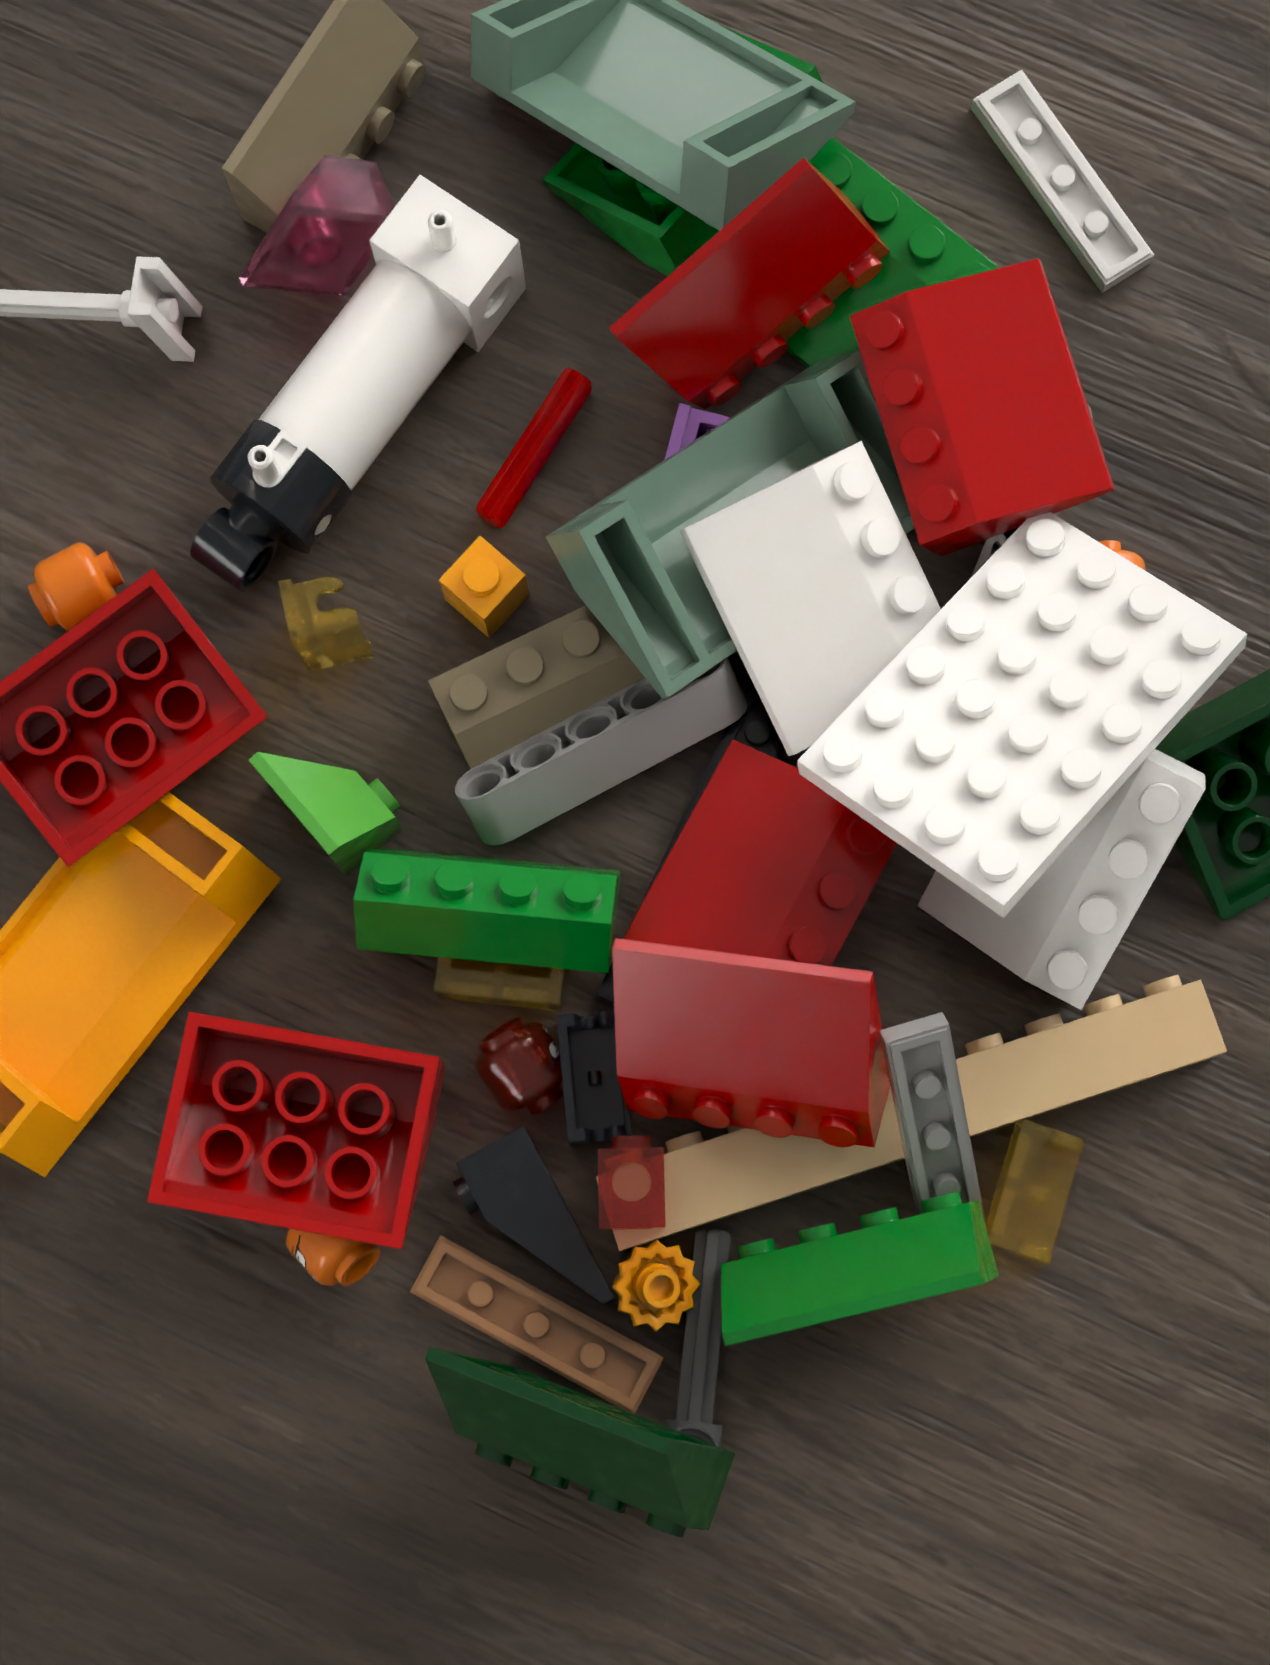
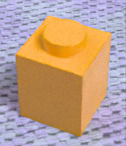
[439,536,530,638]

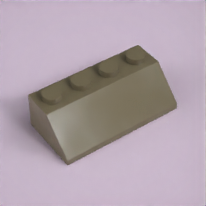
[222,0,426,253]
[428,605,644,769]

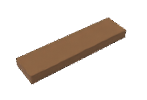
[410,1235,664,1414]

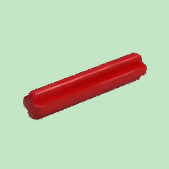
[476,368,592,528]

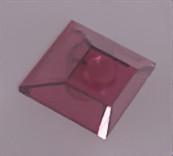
[239,155,394,296]

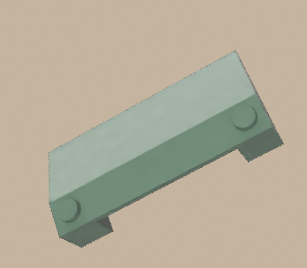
[471,0,856,231]
[545,350,914,698]

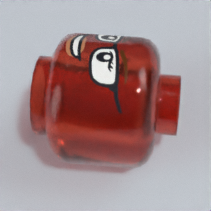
[475,1017,563,1115]

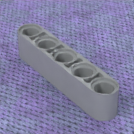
[455,657,748,846]

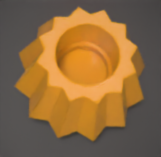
[612,1240,700,1332]

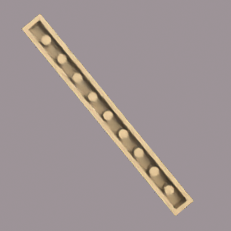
[596,975,1227,1252]

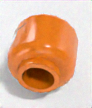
[28,542,125,631]
[286,1229,381,1286]

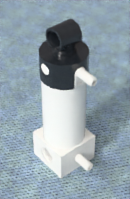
[190,175,526,592]

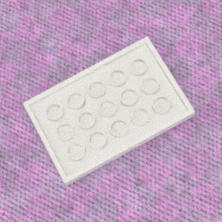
[797,512,1247,918]

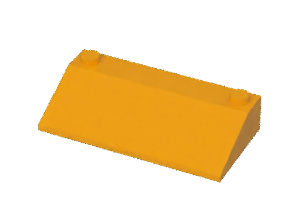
[0,792,282,1178]

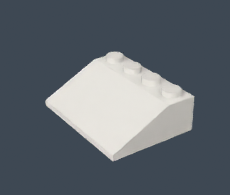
[680,441,941,756]
[917,749,1206,1010]

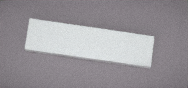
[971,70,1154,293]

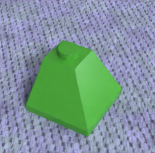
[248,752,402,875]

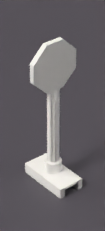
[0,257,203,362]

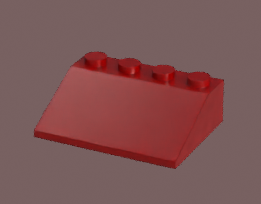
[609,157,890,409]
[850,258,1115,556]
[0,568,268,867]
[622,739,897,966]
[612,938,890,1148]
[147,1012,446,1250]

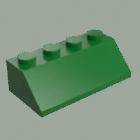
[353,847,621,973]
[721,1191,999,1346]

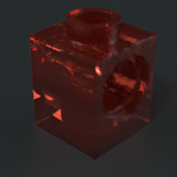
[598,1136,666,1230]

